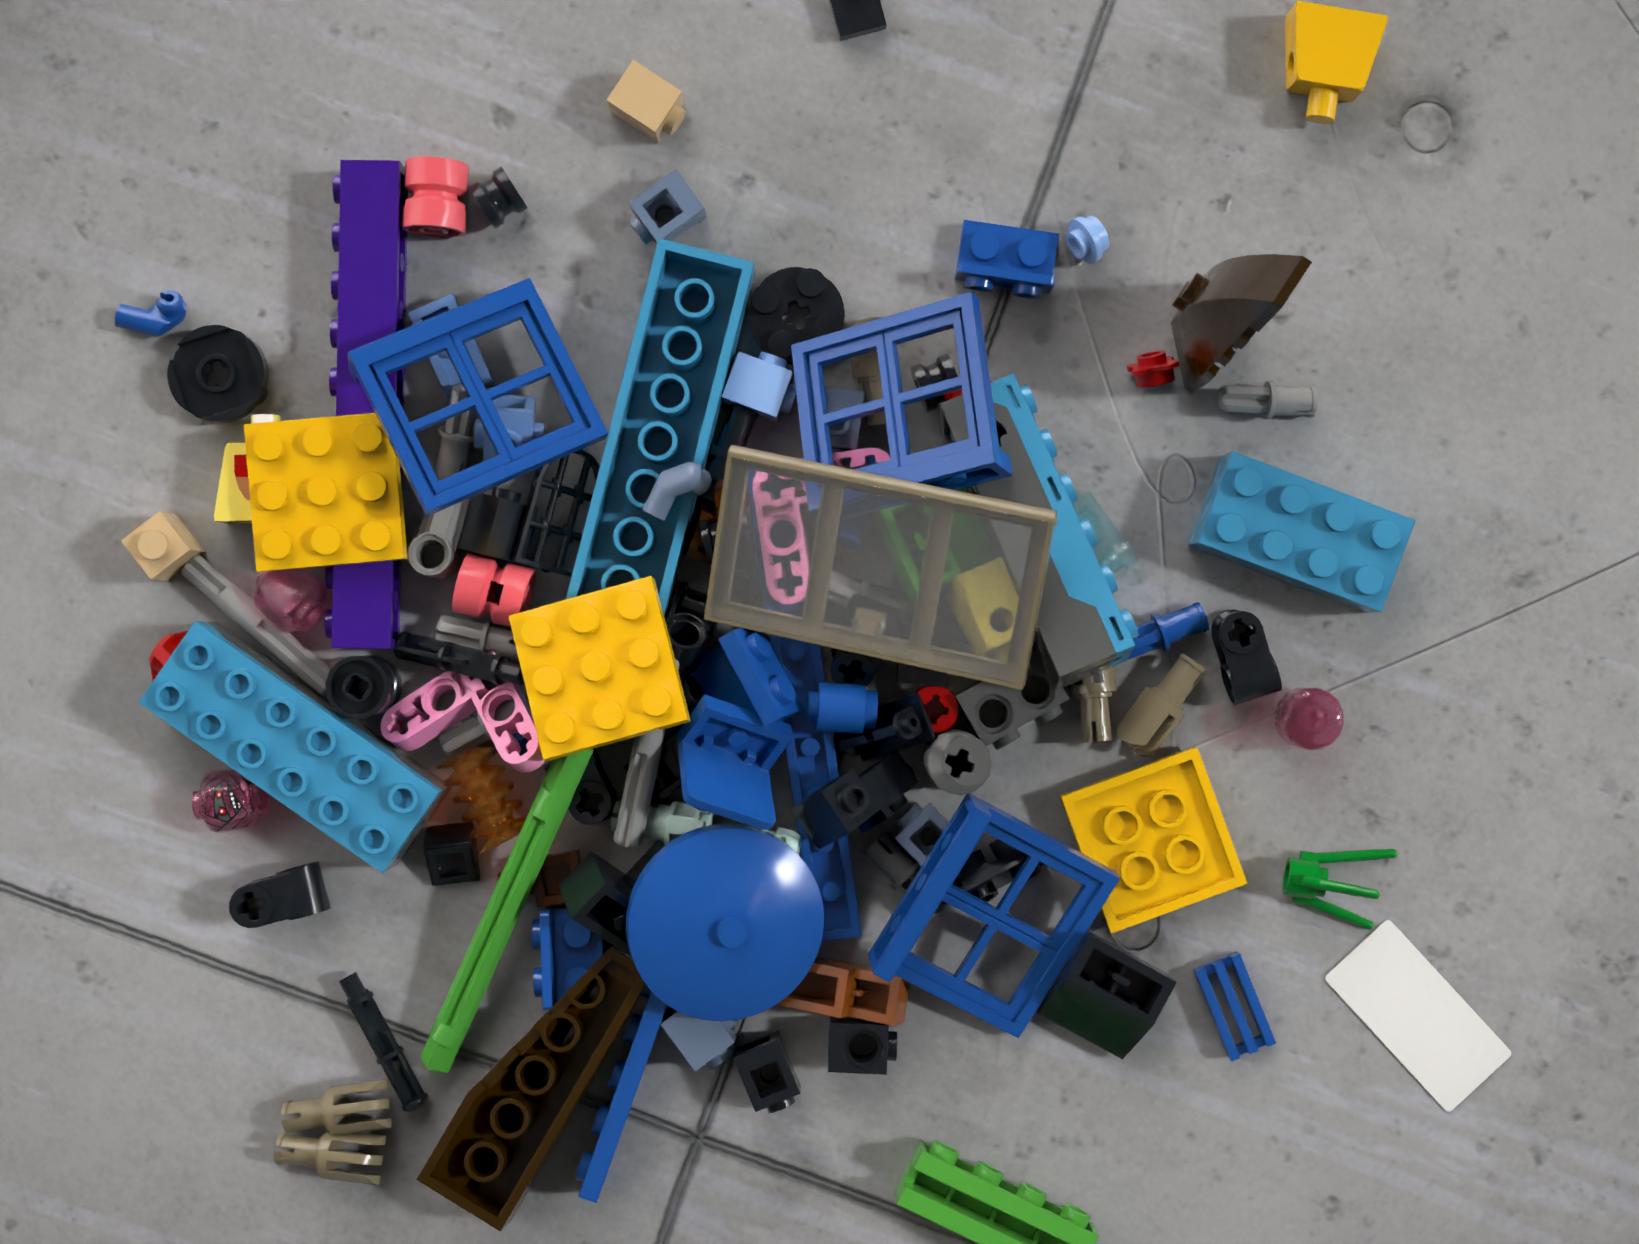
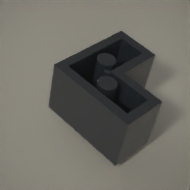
[558,840,665,956]

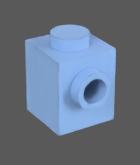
[722,351,797,422]

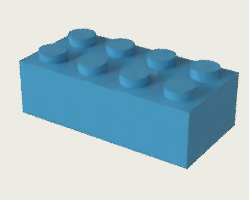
[1188,451,1416,613]

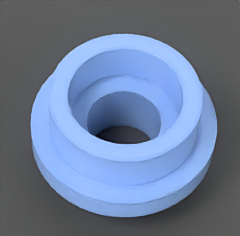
[1066,216,1110,264]

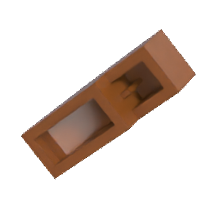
[776,958,910,1026]

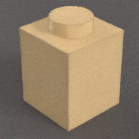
[607,60,686,143]
[121,511,206,582]

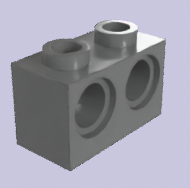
[954,648,1069,750]

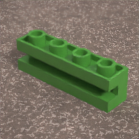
[895,1140,1099,1244]

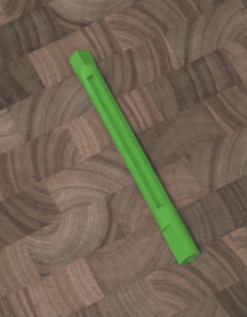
[420,749,594,1073]

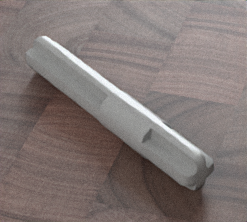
[181,555,331,696]
[614,659,679,848]

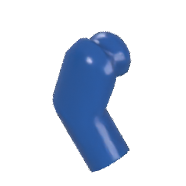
[115,290,187,337]

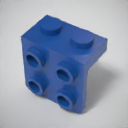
[691,628,804,727]
[676,694,793,830]

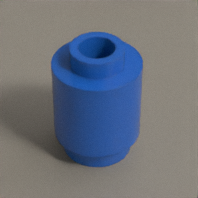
[806,682,878,734]

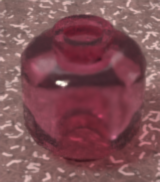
[254,569,327,633]

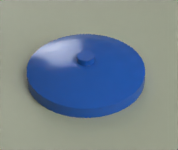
[625,823,824,1021]

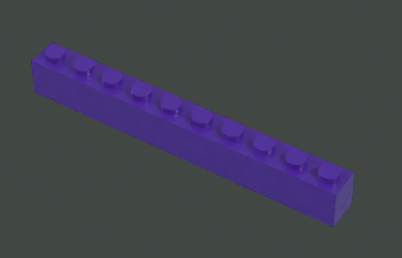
[324,160,408,649]

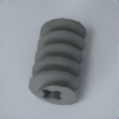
[923,728,991,795]

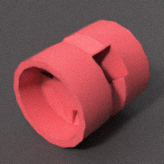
[402,156,469,238]
[452,551,536,628]

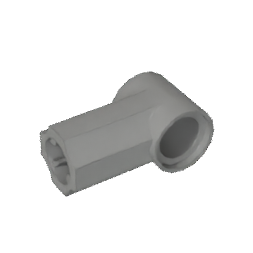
[408,498,470,580]

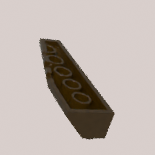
[1171,254,1312,393]
[416,946,646,1231]

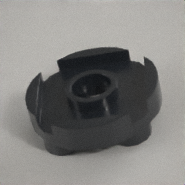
[749,267,845,365]
[167,325,269,423]

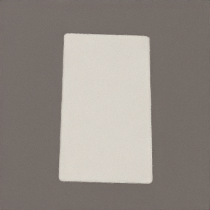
[1325,920,1511,1112]

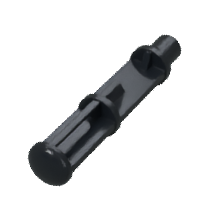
[393,631,524,685]
[339,972,429,1112]

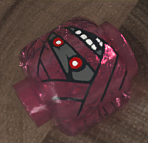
[1274,687,1344,750]
[192,768,269,833]

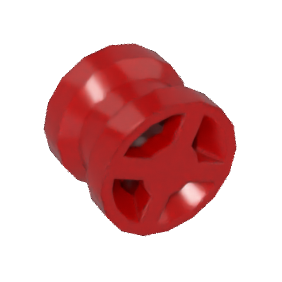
[914,685,958,733]

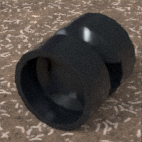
[325,655,402,719]

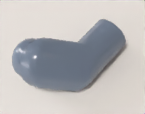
[642,462,712,521]

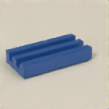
[1193,951,1276,1061]

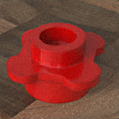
[1127,350,1180,388]

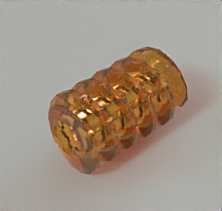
[437,746,527,854]

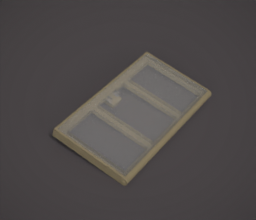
[704,445,1058,690]

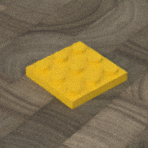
[244,413,408,572]
[508,576,691,761]
[1059,746,1248,934]

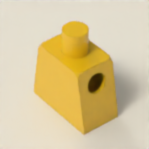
[1285,1,1388,124]

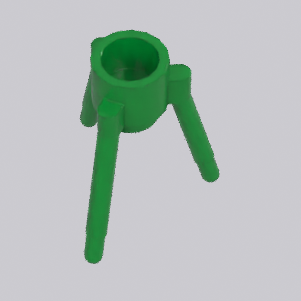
[1282,849,1398,930]

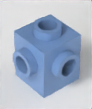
[474,395,545,461]

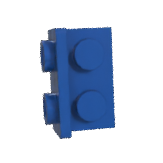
[955,220,1059,299]
[532,906,605,1010]

